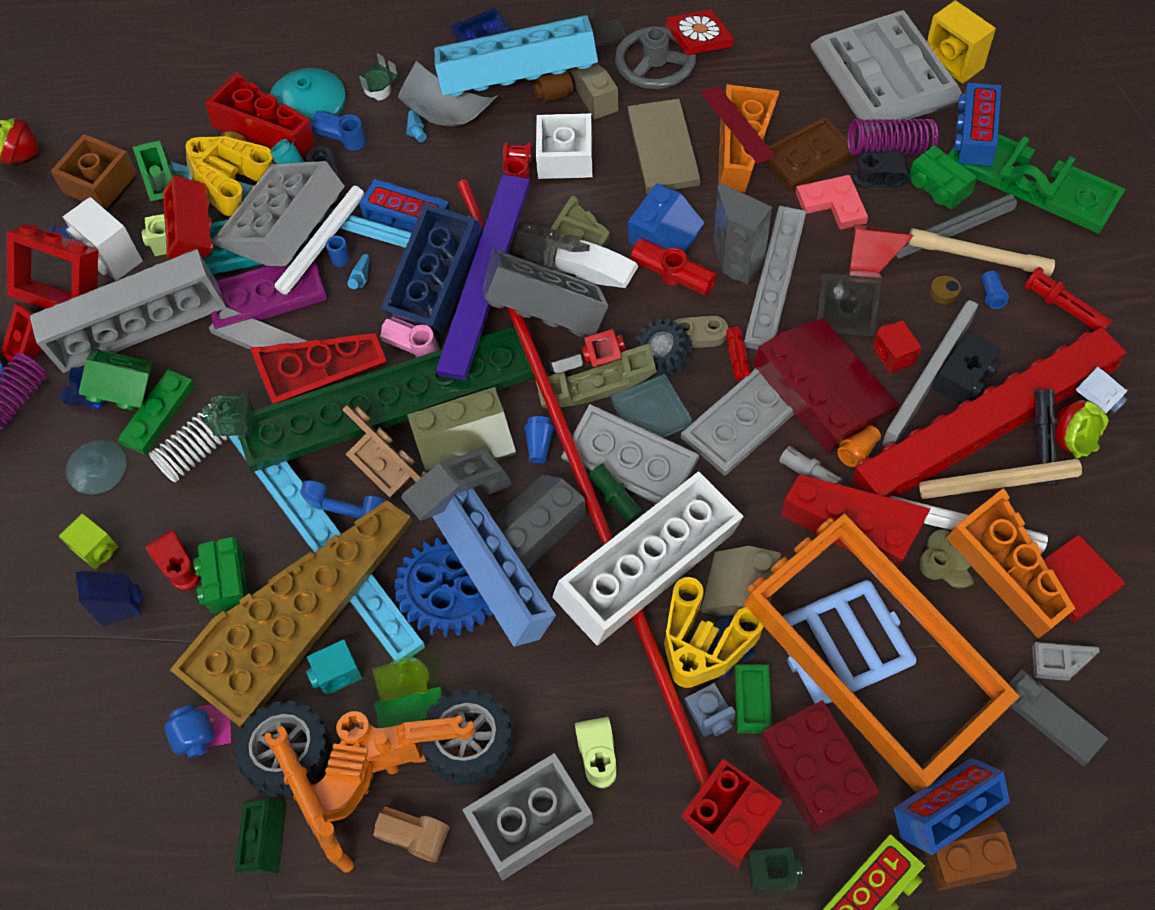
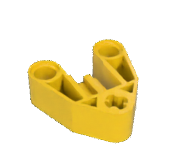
[186,136,273,216]
[664,577,763,688]

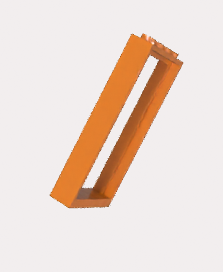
[743,513,1020,793]

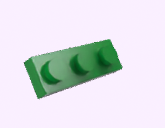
[118,370,195,456]

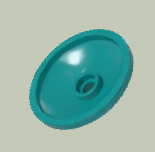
[270,68,346,129]

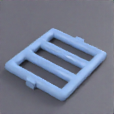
[783,580,917,704]

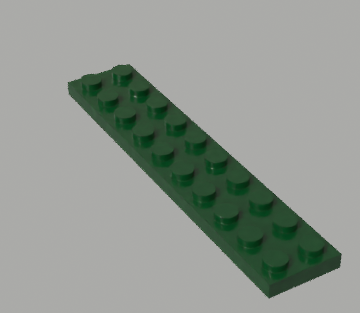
[232,326,535,473]

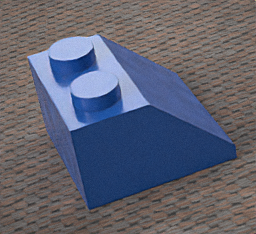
[628,183,705,253]

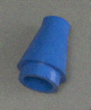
[524,416,554,464]

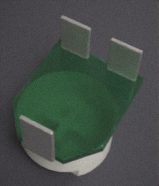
[359,53,400,100]

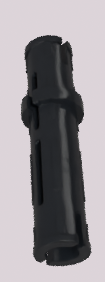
[1032,389,1059,486]

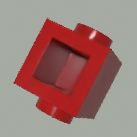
[582,329,626,368]

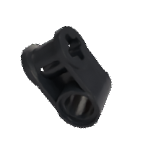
[853,150,910,189]

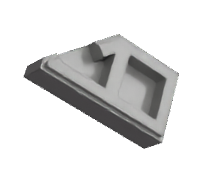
[1032,642,1099,681]

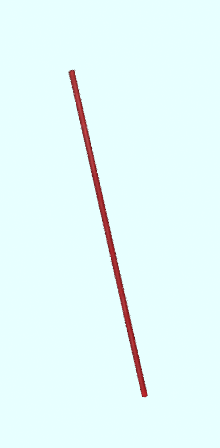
[457,179,711,788]

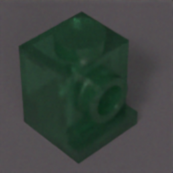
[203,393,254,436]
[746,847,803,896]

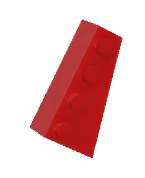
[205,72,314,158]
[250,333,387,404]
[781,474,931,570]

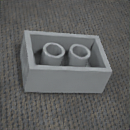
[462,753,593,881]

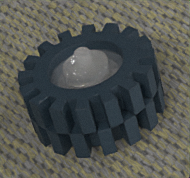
[634,318,693,377]

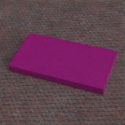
[211,258,327,329]

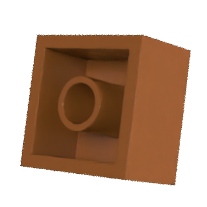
[50,134,137,210]

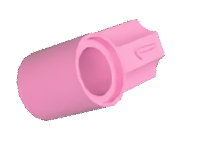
[380,317,440,358]

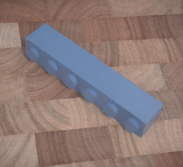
[432,488,556,647]

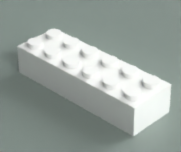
[552,471,744,646]

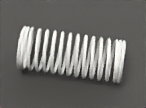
[149,396,241,482]

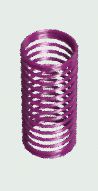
[848,119,939,156]
[0,353,48,430]

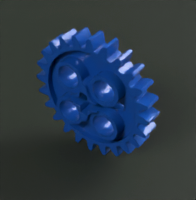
[395,538,493,637]

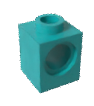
[306,639,363,696]

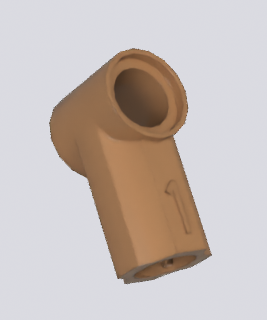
[373,806,450,862]

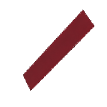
[700,85,776,164]

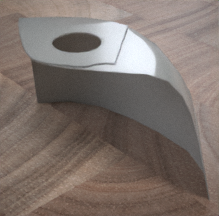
[398,61,498,127]

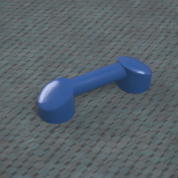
[300,481,386,518]

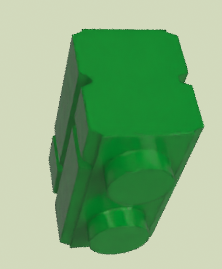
[909,145,978,210]
[194,537,248,614]

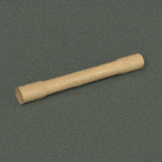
[907,228,1055,277]

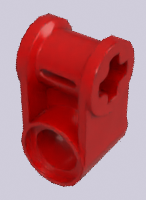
[503,142,533,179]
[144,529,200,591]

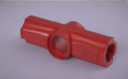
[630,238,718,296]

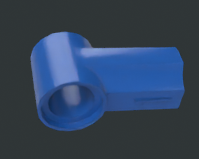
[311,110,366,151]

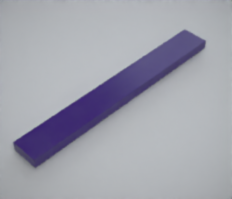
[436,174,531,381]

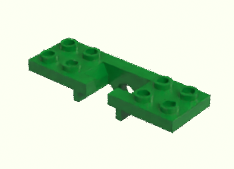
[948,134,1126,234]

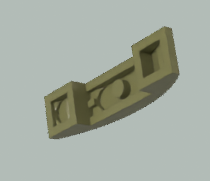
[536,343,657,408]

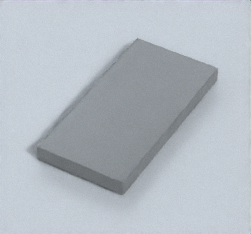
[681,368,794,476]
[561,404,699,504]

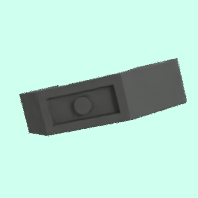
[401,448,512,521]

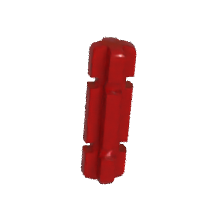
[726,326,751,381]

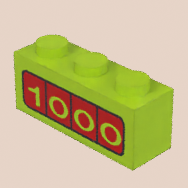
[823,834,925,910]

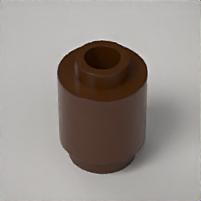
[533,71,573,103]

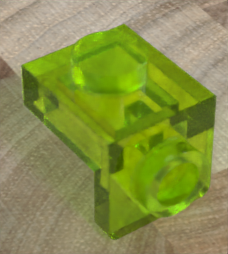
[372,656,429,702]

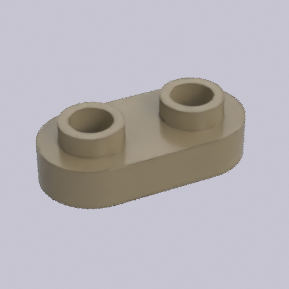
[670,316,728,348]

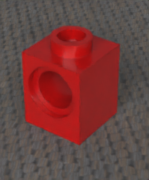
[872,320,922,374]

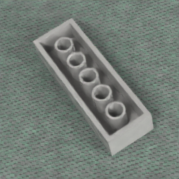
[30,249,226,373]

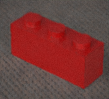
[163,175,213,260]

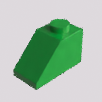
[133,140,175,202]

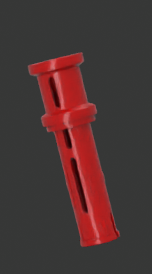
[1024,267,1112,331]

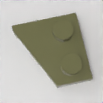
[547,196,610,248]

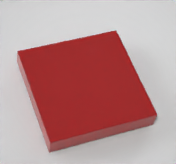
[1044,535,1126,623]

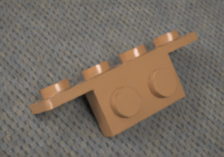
[342,405,427,498]

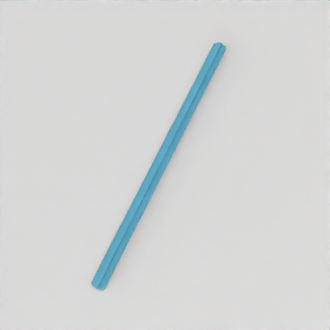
[171,162,412,248]

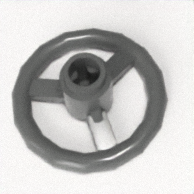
[615,26,696,89]

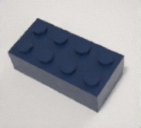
[381,203,484,336]

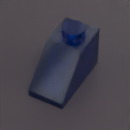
[75,571,143,626]

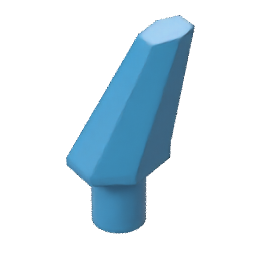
[406,110,427,143]
[347,254,370,289]

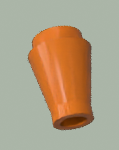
[837,425,881,467]

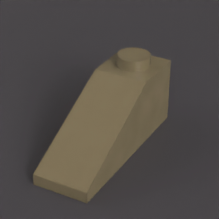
[567,63,618,120]

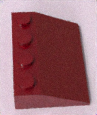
[753,318,900,454]

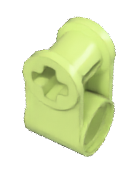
[575,716,616,788]

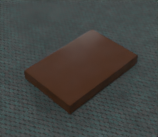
[765,116,857,191]

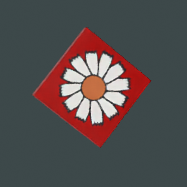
[665,9,734,55]

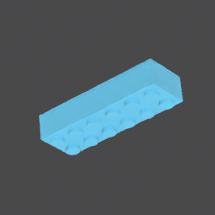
[434,15,598,96]

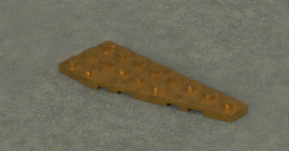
[170,500,414,729]

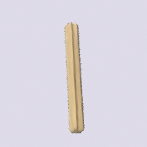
[919,459,1082,499]

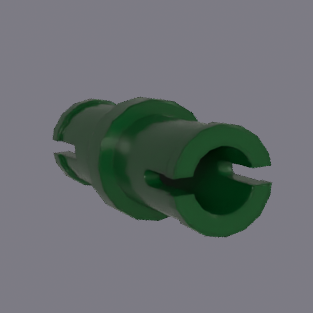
[588,463,643,524]

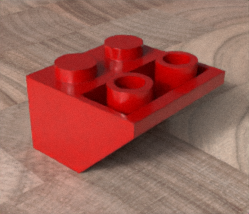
[681,758,783,869]

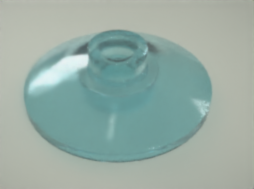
[66,440,127,495]

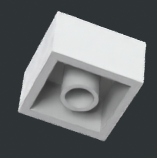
[536,113,592,179]
[63,197,142,281]

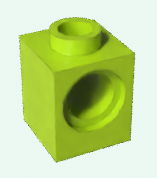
[59,514,118,570]

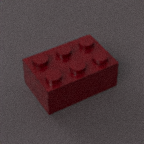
[759,700,880,836]

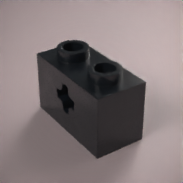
[933,332,1001,404]

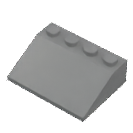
[213,161,344,266]

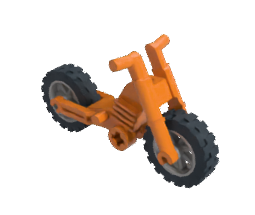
[233,689,514,873]

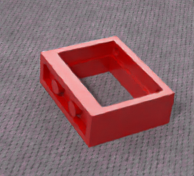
[7,223,99,309]

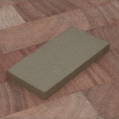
[627,99,700,194]

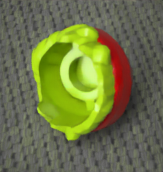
[0,118,39,165]
[1055,400,1109,459]

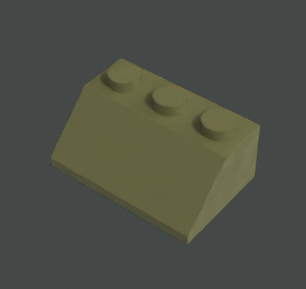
[407,387,516,473]

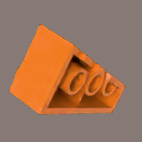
[718,84,780,192]
[946,488,1075,638]

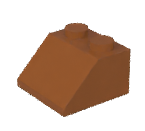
[925,814,1017,891]

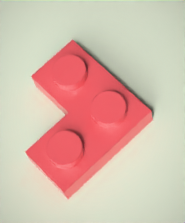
[796,175,868,230]

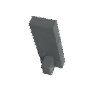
[1009,669,1108,767]

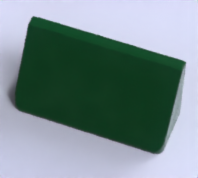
[235,798,286,874]

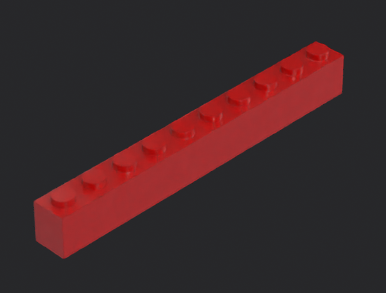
[852,327,1127,498]

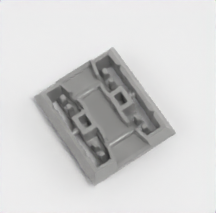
[810,10,962,134]

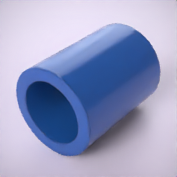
[326,236,350,267]

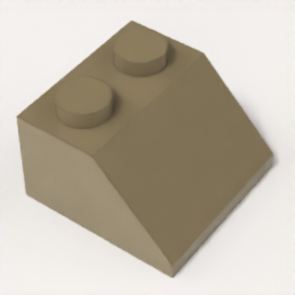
[701,546,781,627]

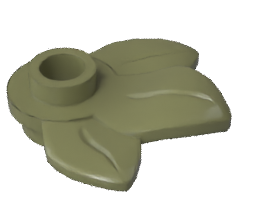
[919,529,974,588]

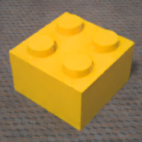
[927,0,996,83]

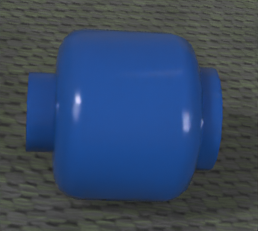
[164,705,215,759]

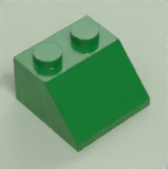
[79,348,153,410]

